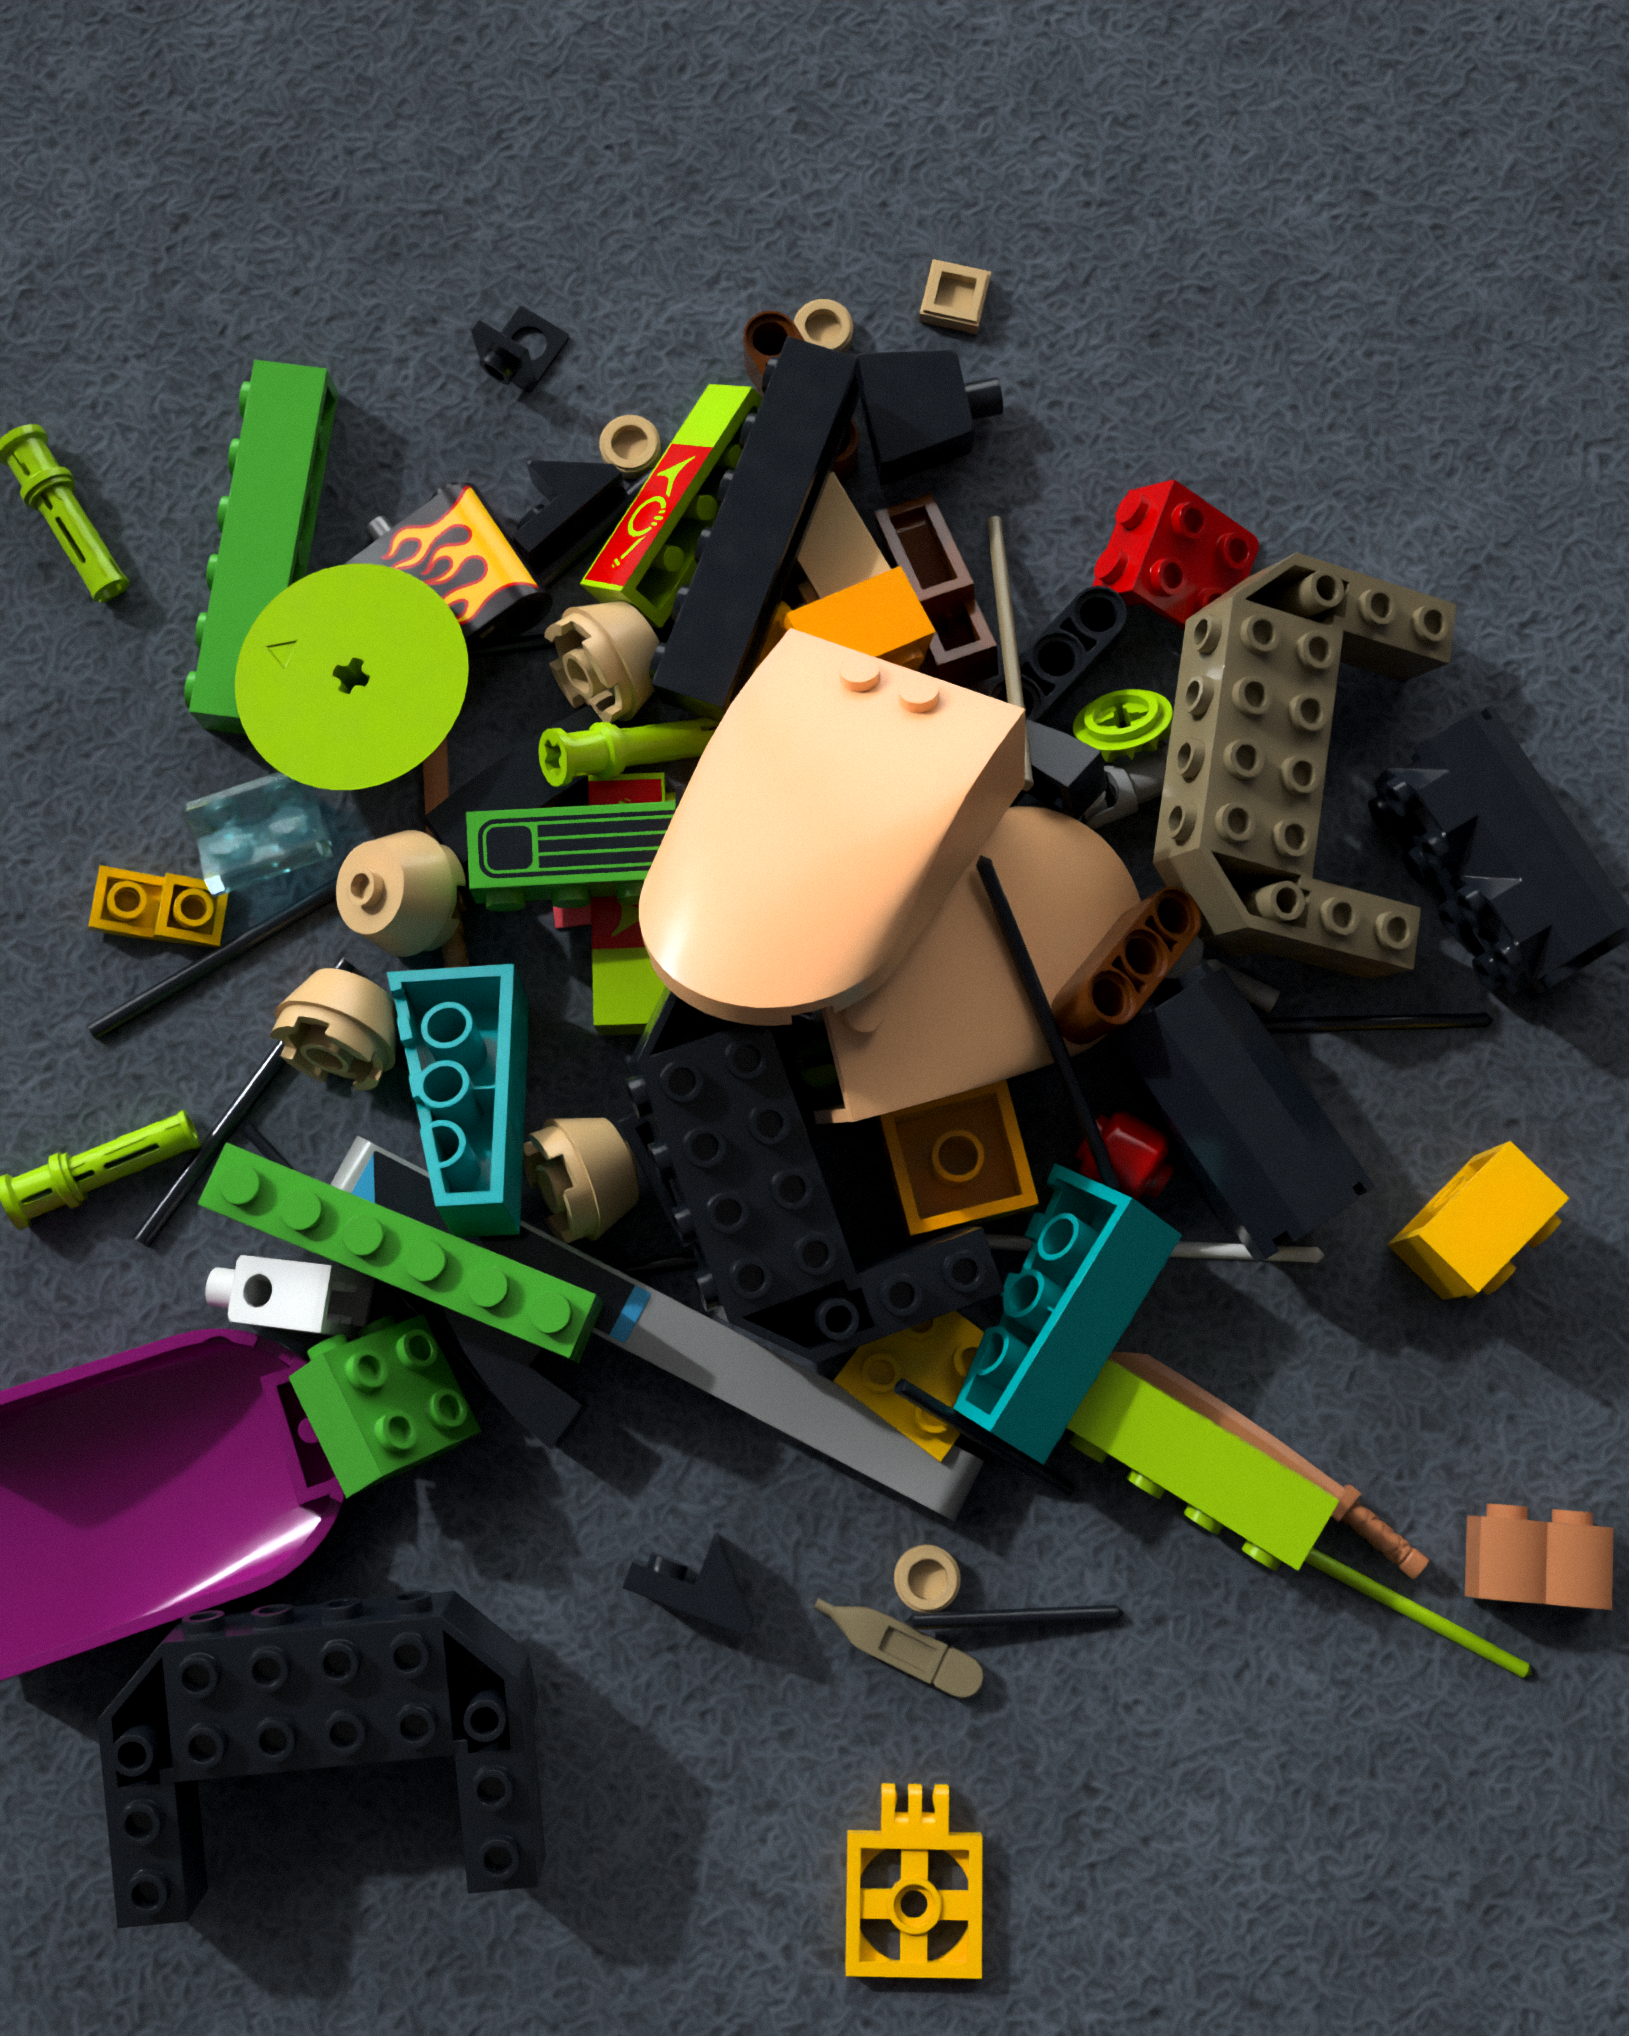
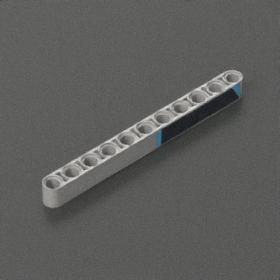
[330,1136,984,1521]

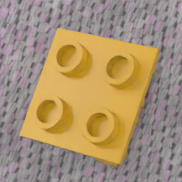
[833,1311,984,1463]

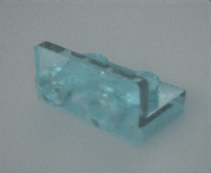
[183,771,334,898]

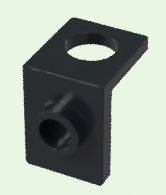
[470,306,570,394]

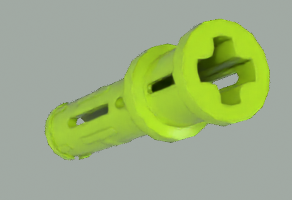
[0,424,130,603]
[538,717,720,787]
[0,1109,201,1230]

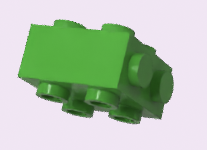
[288,1314,481,1499]

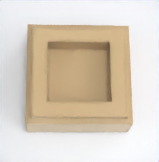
[919,259,991,334]

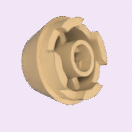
[545,601,660,723]
[336,830,466,957]
[270,968,398,1091]
[523,1118,639,1244]

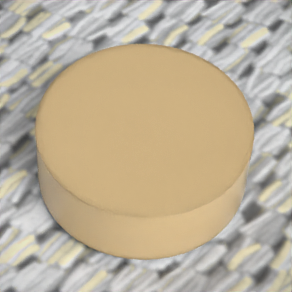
[794,299,853,353]
[599,415,661,479]
[894,1544,961,1612]

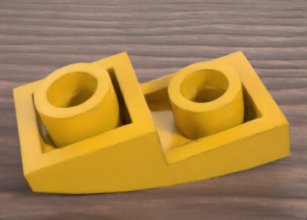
[88,865,230,948]

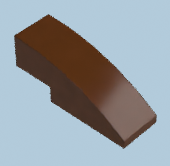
[874,493,999,687]

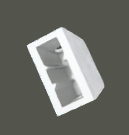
[205,1255,375,1339]

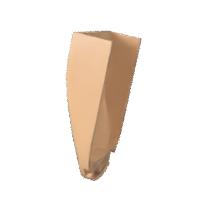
[639,628,1025,1026]
[813,806,1141,1124]

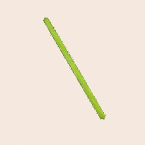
[1304,1547,1533,1678]

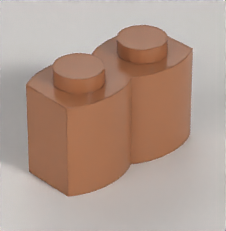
[1465,1504,1614,1610]

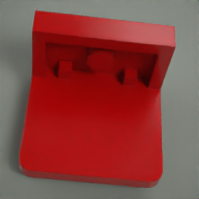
[1092,479,1259,631]

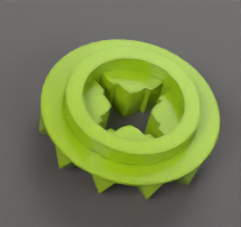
[1073,689,1173,762]

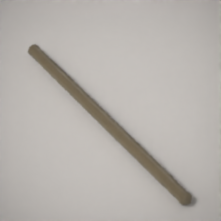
[987,516,1034,791]

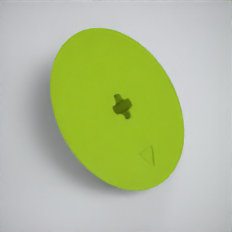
[235,564,469,790]

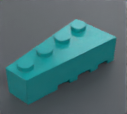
[387,964,530,1238]
[953,1163,1182,1465]

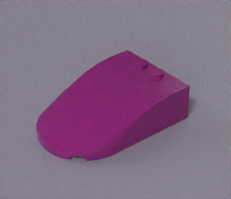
[0,1329,345,1683]

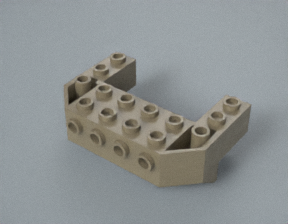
[1153,552,1457,979]

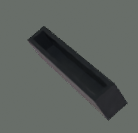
[649,336,864,722]

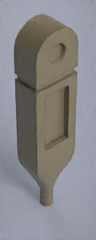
[813,1598,983,1698]

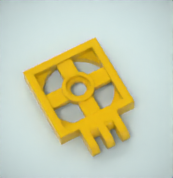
[845,1783,982,1979]

